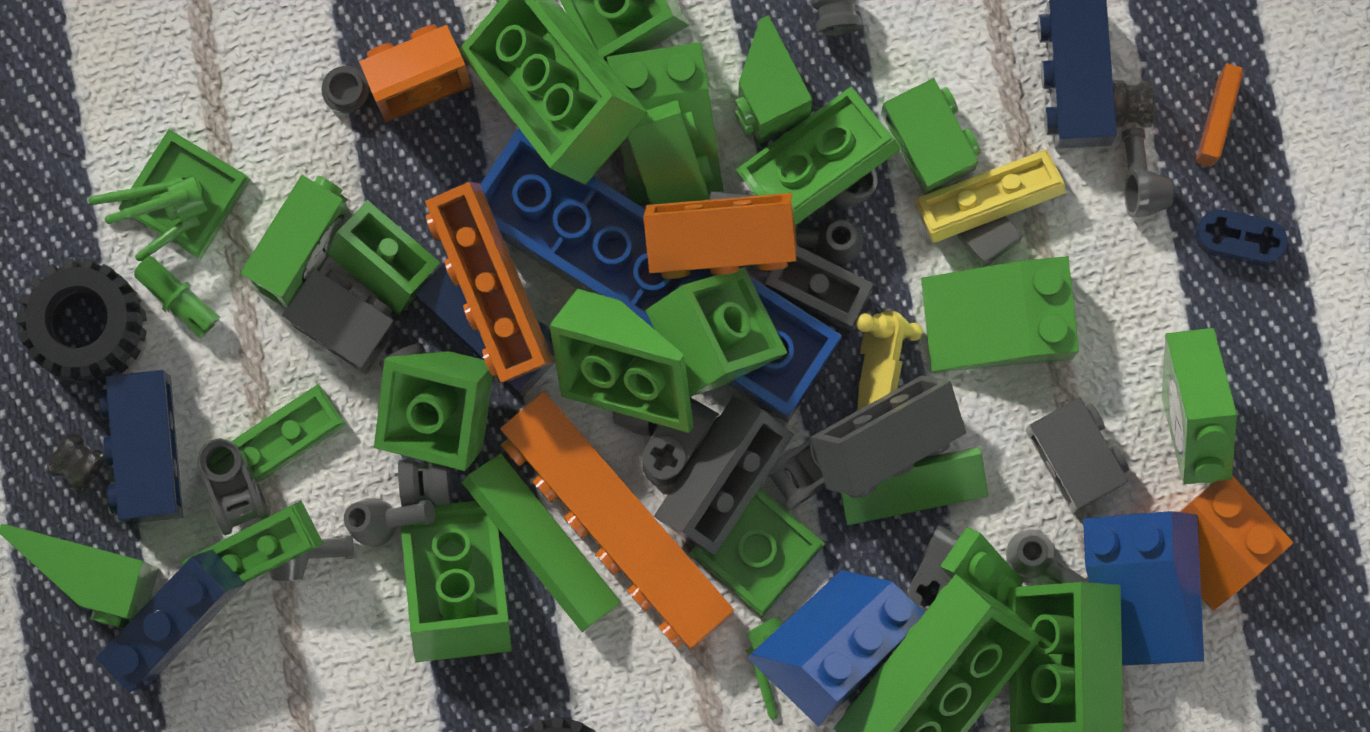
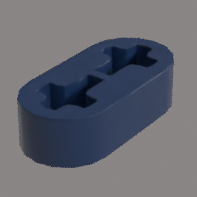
[1195,210,1288,265]

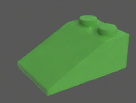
[607,42,724,205]
[921,256,1079,373]
[550,289,694,433]
[401,501,512,663]
[0,523,159,629]

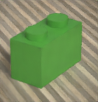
[881,78,981,195]
[628,100,715,205]
[327,200,440,315]

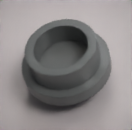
[321,66,369,114]

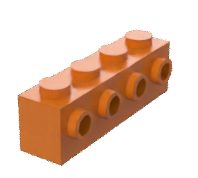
[425,182,554,383]

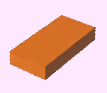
[1195,63,1244,167]

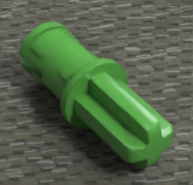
[134,256,220,339]

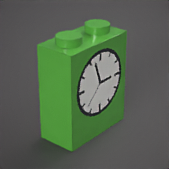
[240,175,352,308]
[1162,328,1237,485]

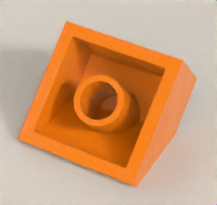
[359,24,472,123]
[1179,475,1294,611]

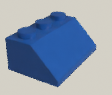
[748,570,925,727]

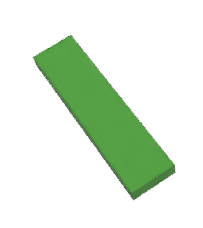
[461,453,621,632]

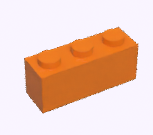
[643,193,797,279]

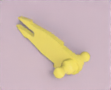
[855,310,923,411]

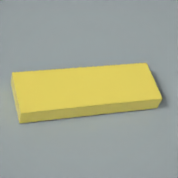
[914,149,1066,243]

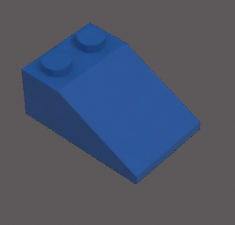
[1083,511,1204,666]

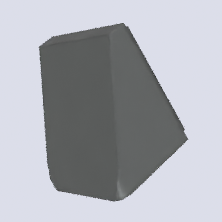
[957,216,1023,267]

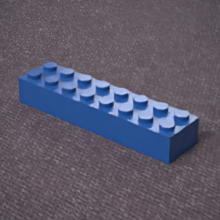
[480,128,842,423]

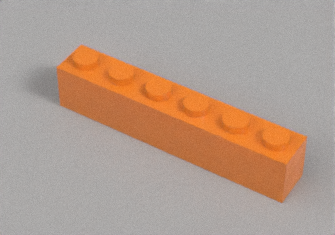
[500,391,735,651]

